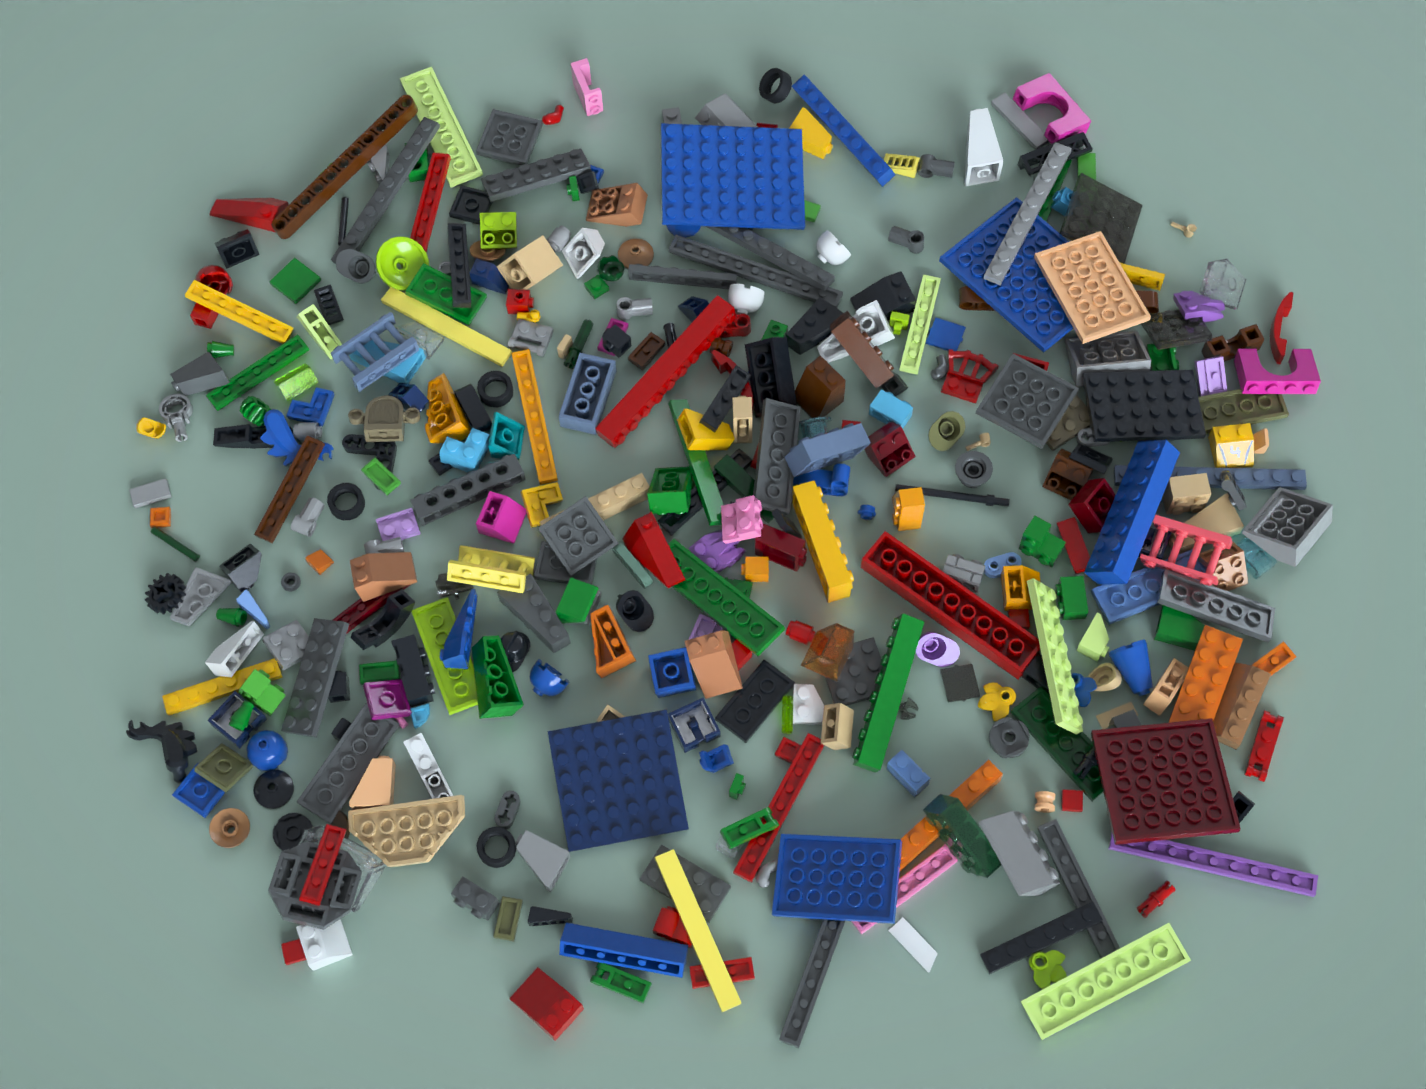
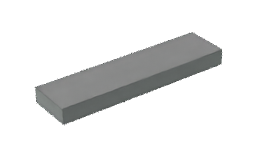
[991,93,1049,150]

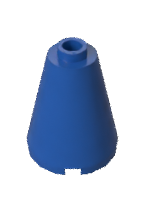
[1109,639,1153,697]

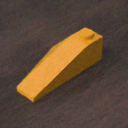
[425,373,471,443]

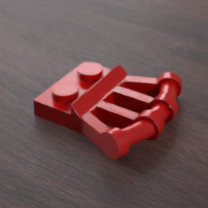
[941,349,999,404]

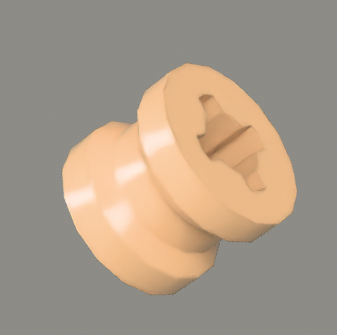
[1034,791,1056,813]

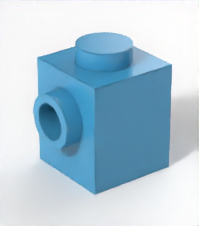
[1051,187,1083,218]

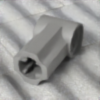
[617,297,653,320]
[291,498,325,537]
[364,537,404,554]

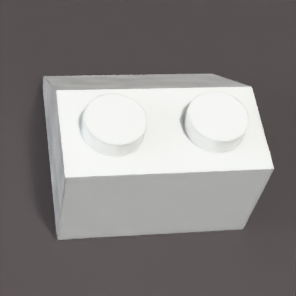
[296,919,353,971]

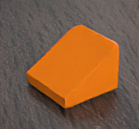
[305,549,334,575]

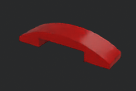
[1270,292,1294,364]
[711,350,753,414]

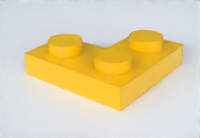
[521,482,563,528]

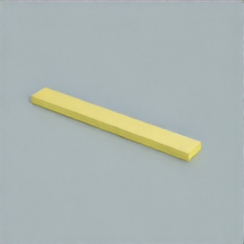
[381,287,512,367]
[654,849,741,1012]

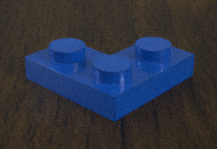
[286,387,335,427]

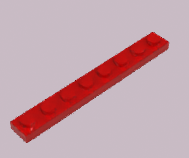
[733,733,825,883]

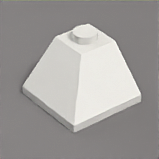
[562,227,605,279]

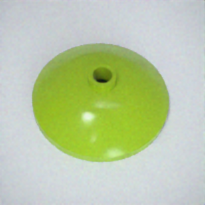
[376,237,429,291]

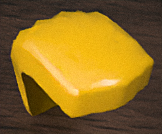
[136,417,166,439]

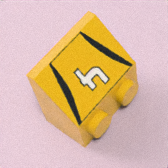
[1208,423,1254,468]

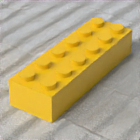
[792,480,854,603]

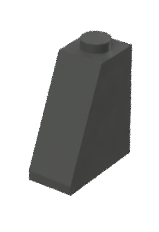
[170,351,230,396]

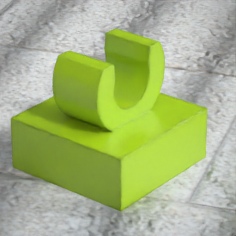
[889,311,910,335]

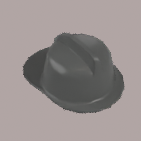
[336,249,376,283]

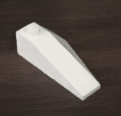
[817,300,895,363]

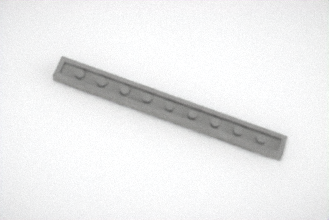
[984,142,1072,286]

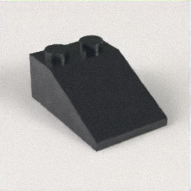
[850,271,916,321]

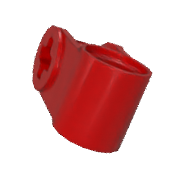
[719,314,751,338]

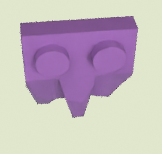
[1173,291,1225,323]
[689,530,746,574]

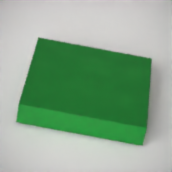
[269,258,321,304]

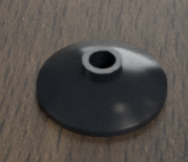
[253,770,294,809]

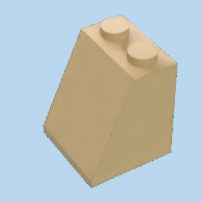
[496,235,563,290]

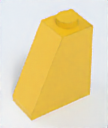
[789,107,833,159]
[677,409,735,450]

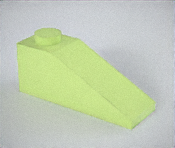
[297,304,342,360]

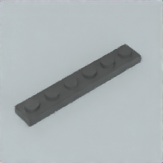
[628,264,737,289]

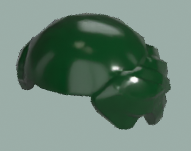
[597,255,624,281]

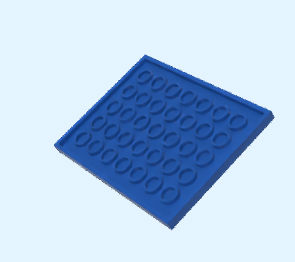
[661,123,805,230]
[939,197,1073,353]

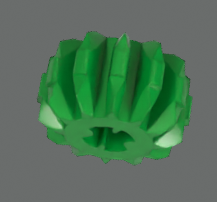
[239,396,271,426]

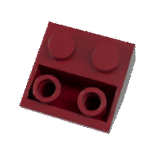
[864,422,916,477]

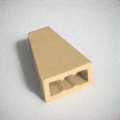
[1168,493,1244,555]

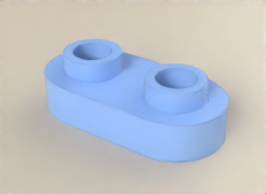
[984,552,1022,578]

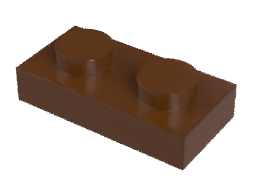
[628,332,665,370]

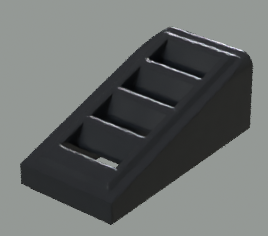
[314,285,344,325]
[528,906,573,926]

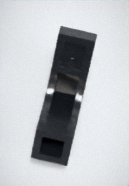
[350,589,415,650]

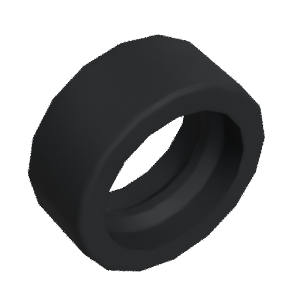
[759,68,792,104]
[477,371,514,408]
[327,483,365,521]
[476,826,516,868]

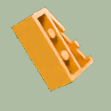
[892,487,925,531]

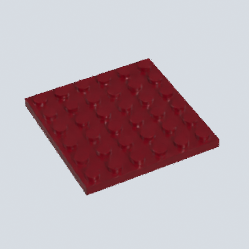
[1091,718,1241,845]

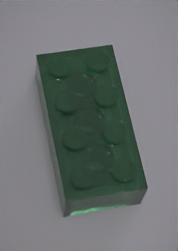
[923,794,1002,878]

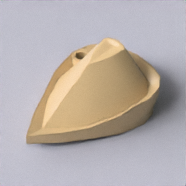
[1087,663,1122,692]

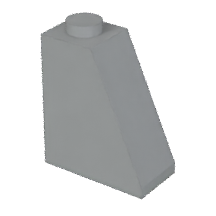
[515,830,571,892]

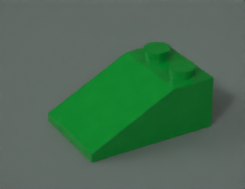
[647,466,692,515]

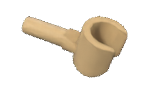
[1171,222,1197,238]
[965,433,991,451]

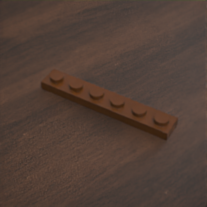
[254,436,325,544]

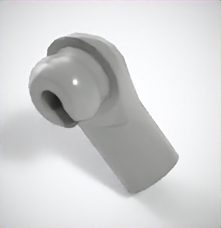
[756,860,778,888]

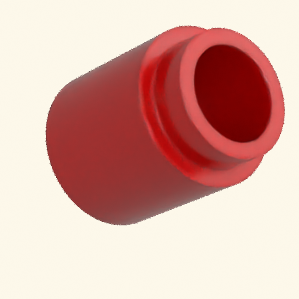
[786,620,816,645]

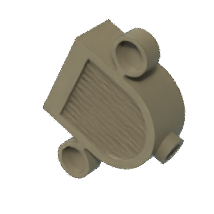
[348,395,420,442]

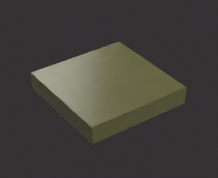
[195,743,253,792]

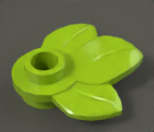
[1029,950,1067,990]

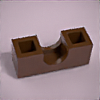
[1201,324,1264,362]

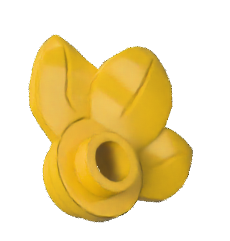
[978,682,1016,722]

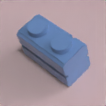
[886,750,931,798]

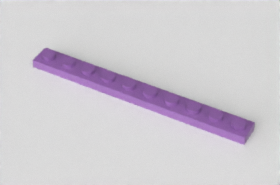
[1109,832,1318,897]

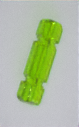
[782,695,793,734]

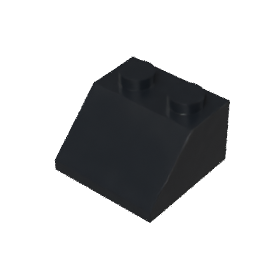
[215,229,259,269]

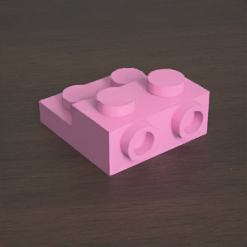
[721,495,763,544]

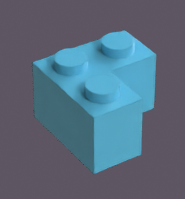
[439,428,490,473]

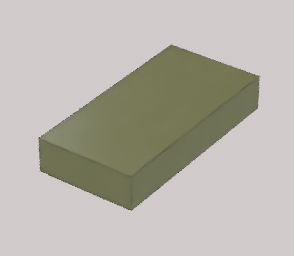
[493,896,523,941]

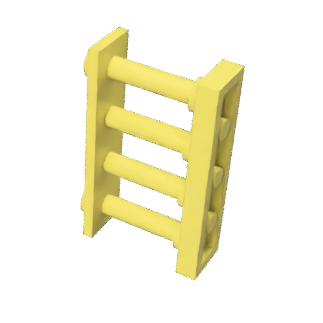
[447,545,535,593]

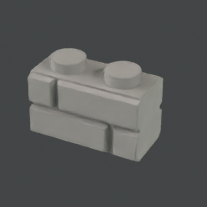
[943,554,985,592]

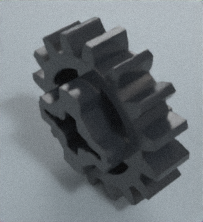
[145,573,186,615]

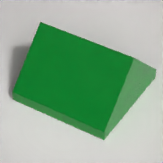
[556,577,599,623]

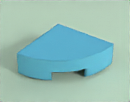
[410,703,430,729]

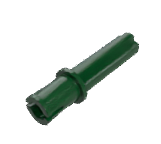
[564,319,594,369]

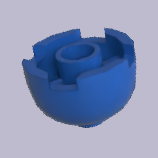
[529,659,570,697]
[246,730,288,771]

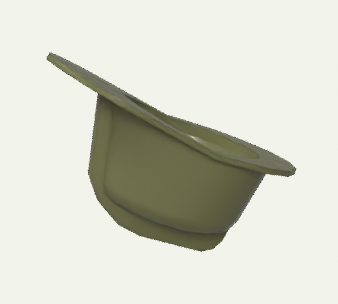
[928,411,966,451]

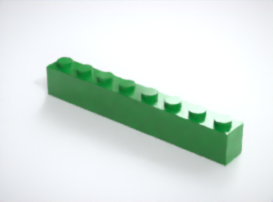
[852,613,925,773]

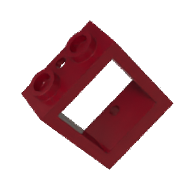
[755,523,808,572]

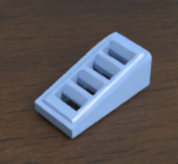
[236,590,270,629]

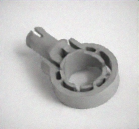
[159,394,193,442]

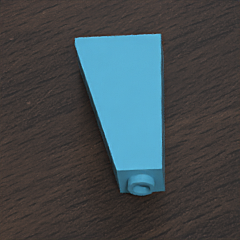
[349,340,426,384]

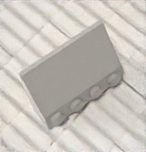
[1065,331,1151,386]
[1242,487,1333,567]
[979,811,1060,896]

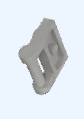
[508,319,554,357]

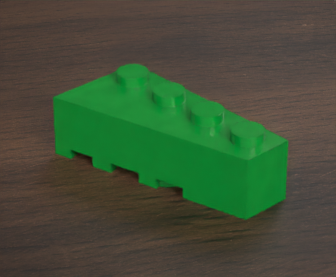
[472,635,524,719]

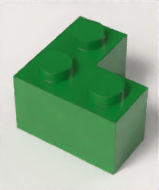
[1019,515,1066,567]

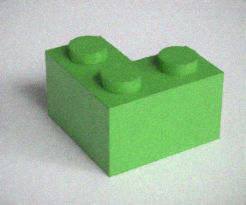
[238,669,286,716]

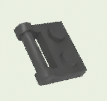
[1220,470,1246,511]

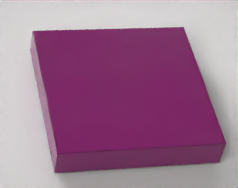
[363,679,411,720]

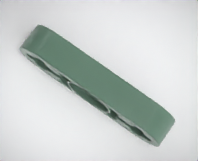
[612,541,653,589]

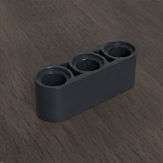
[454,384,492,432]

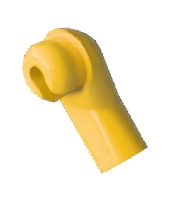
[517,309,541,323]

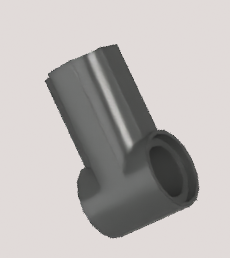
[918,154,955,178]
[888,226,924,253]

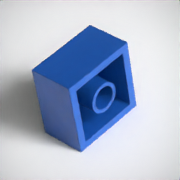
[648,647,697,698]

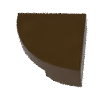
[331,811,350,839]

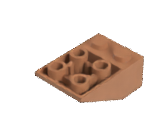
[586,183,648,227]

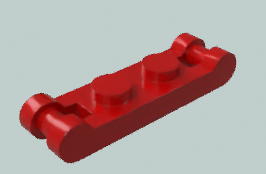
[1244,710,1284,782]

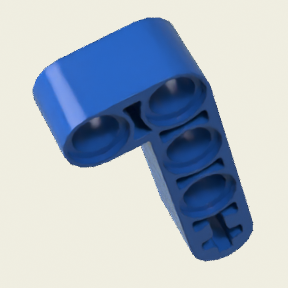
[792,464,850,496]

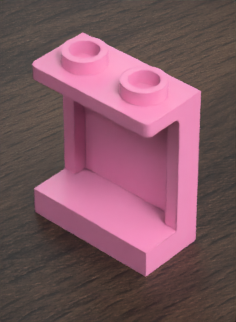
[571,58,603,116]

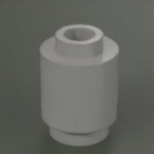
[547,226,571,252]
[293,422,322,441]

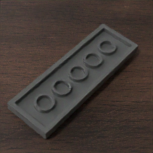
[481,148,592,202]
[753,398,801,515]
[1157,569,1275,642]
[281,618,349,738]
[297,703,399,825]

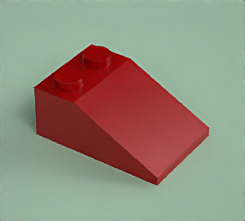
[509,967,584,1041]

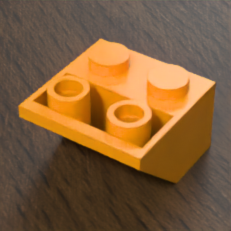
[1001,565,1041,611]

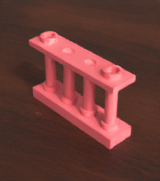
[1140,515,1233,586]

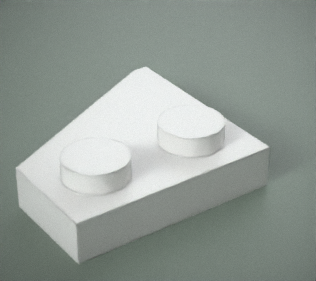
[793,684,824,725]

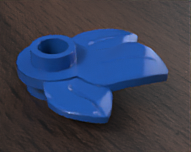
[1071,673,1097,707]

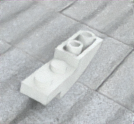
[404,733,453,799]

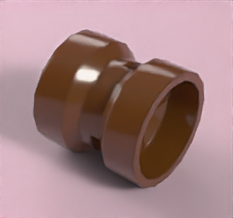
[710,337,733,358]

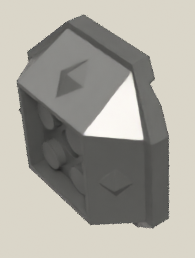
[268,842,362,930]

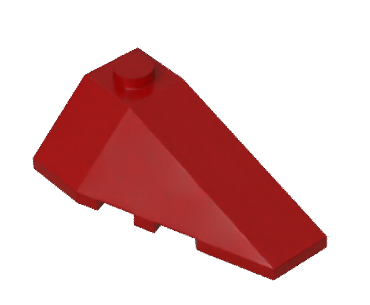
[209,198,289,233]
[622,512,685,588]

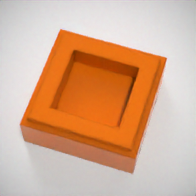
[150,507,171,528]

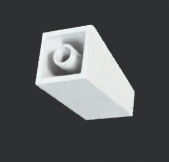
[964,108,1003,186]

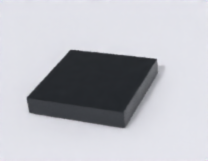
[449,185,493,225]
[1070,443,1113,474]

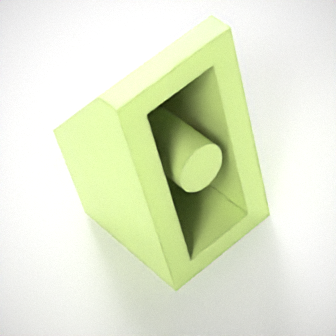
[1076,612,1110,662]

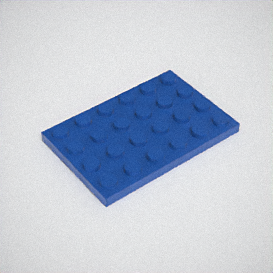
[772,834,902,924]

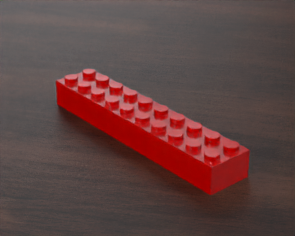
[861,531,1041,680]

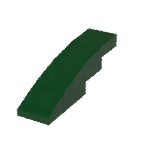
[714,454,774,523]

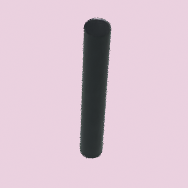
[338,197,349,246]

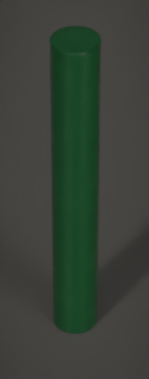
[151,527,200,562]

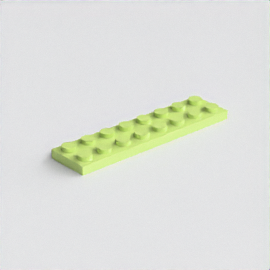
[400,67,483,188]
[1027,578,1083,734]
[1021,923,1191,1040]

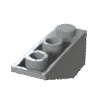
[367,142,390,185]

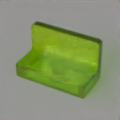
[274,363,319,401]

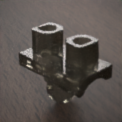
[435,573,474,600]

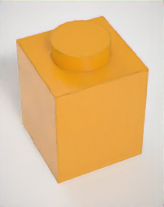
[741,557,769,582]

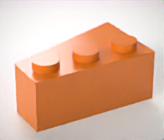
[590,605,636,679]

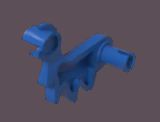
[260,409,334,466]

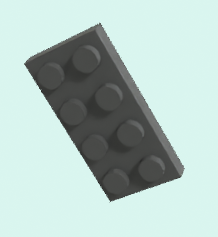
[640,845,731,923]

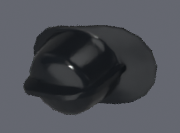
[616,590,654,632]
[501,631,530,673]

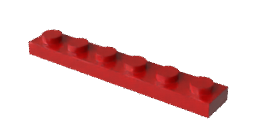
[410,153,451,252]

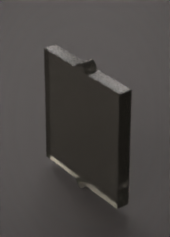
[940,664,980,703]

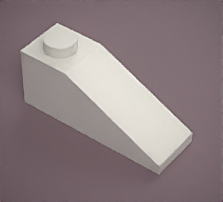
[205,621,264,677]

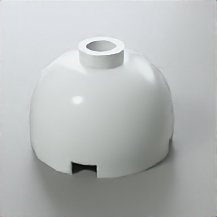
[816,230,851,265]
[728,284,765,315]

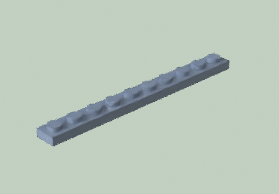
[1114,465,1307,490]

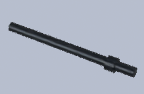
[895,484,1010,507]

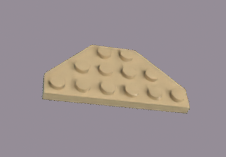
[348,795,465,867]

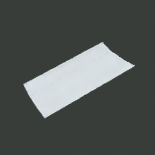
[888,917,938,973]

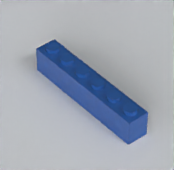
[559,923,688,978]

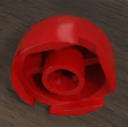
[195,265,233,295]

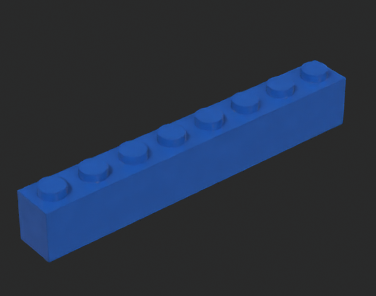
[792,74,895,187]

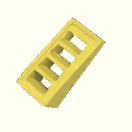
[884,153,920,178]

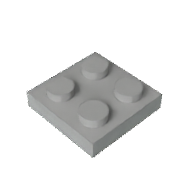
[263,620,309,671]

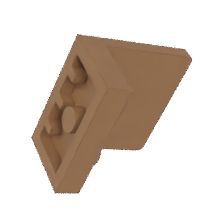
[1198,541,1248,591]

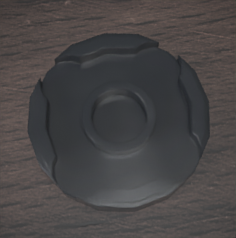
[273,813,314,851]

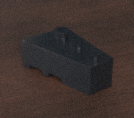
[391,634,435,707]

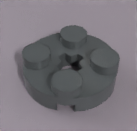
[989,717,1030,758]

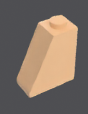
[349,756,396,810]

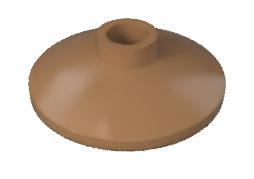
[618,239,654,269]
[470,240,506,261]
[209,808,250,848]

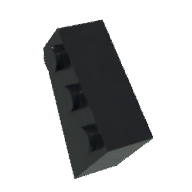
[786,297,843,355]

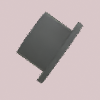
[955,451,993,488]

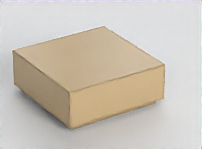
[557,334,573,359]

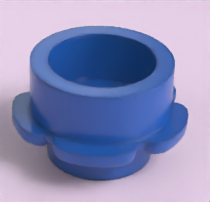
[857,505,876,520]

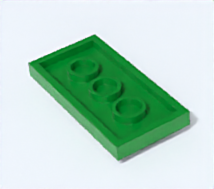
[405,263,487,325]

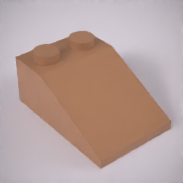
[350,552,417,602]
[685,630,743,699]

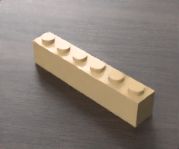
[540,473,650,526]

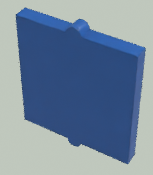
[926,317,966,351]

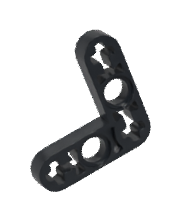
[342,434,397,490]

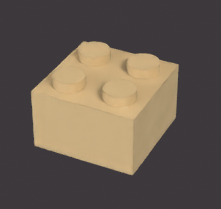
[1162,473,1211,515]

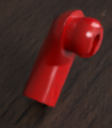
[542,105,564,125]

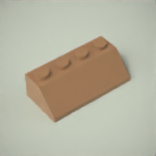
[1213,663,1271,750]

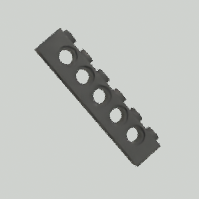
[411,454,526,526]

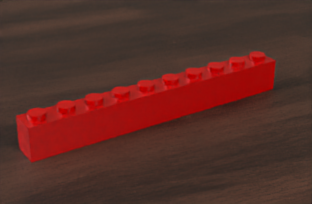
[595,295,736,448]

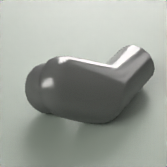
[931,355,948,380]

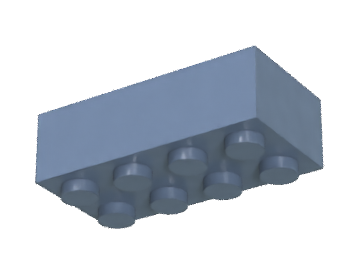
[559,353,617,435]
[785,423,871,477]

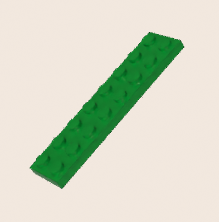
[668,539,785,656]

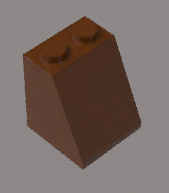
[795,356,846,423]

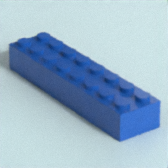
[1084,440,1180,585]

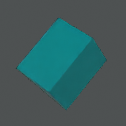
[488,412,525,460]

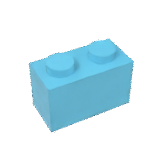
[869,389,913,429]

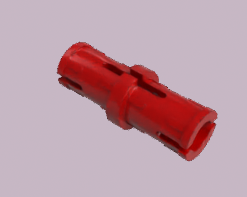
[1136,881,1176,918]

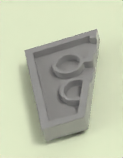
[170,567,232,627]

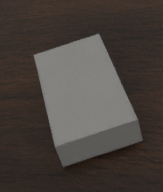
[129,478,172,508]

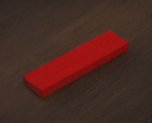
[299,824,346,906]

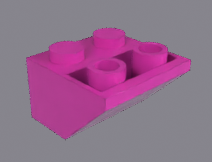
[476,491,527,544]

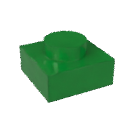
[566,176,580,201]
[584,274,609,300]
[729,773,746,800]

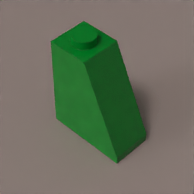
[1154,605,1205,651]

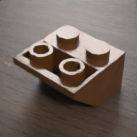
[1042,449,1094,500]

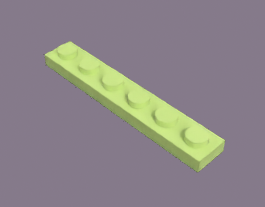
[900,274,941,375]

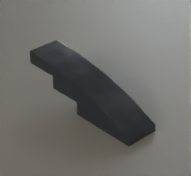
[213,424,293,449]

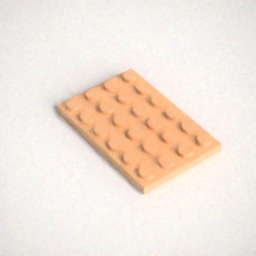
[1034,231,1151,344]

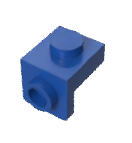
[699,744,734,773]

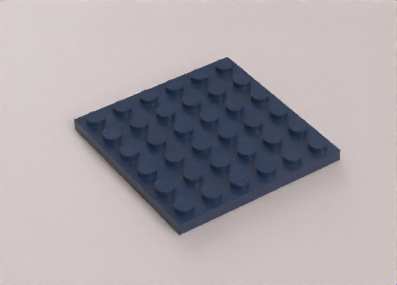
[547,709,689,852]

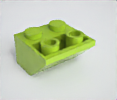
[480,212,517,249]

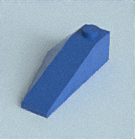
[440,589,478,669]

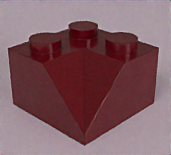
[1068,478,1116,534]

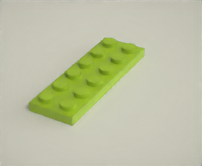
[412,597,478,715]

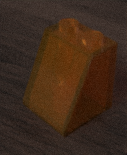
[801,623,855,681]

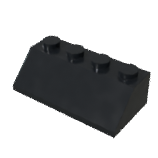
[744,337,797,418]

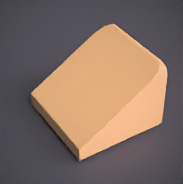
[1253,428,1269,454]

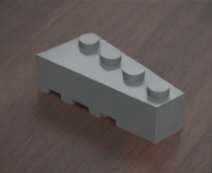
[497,574,571,653]

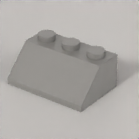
[695,94,758,127]

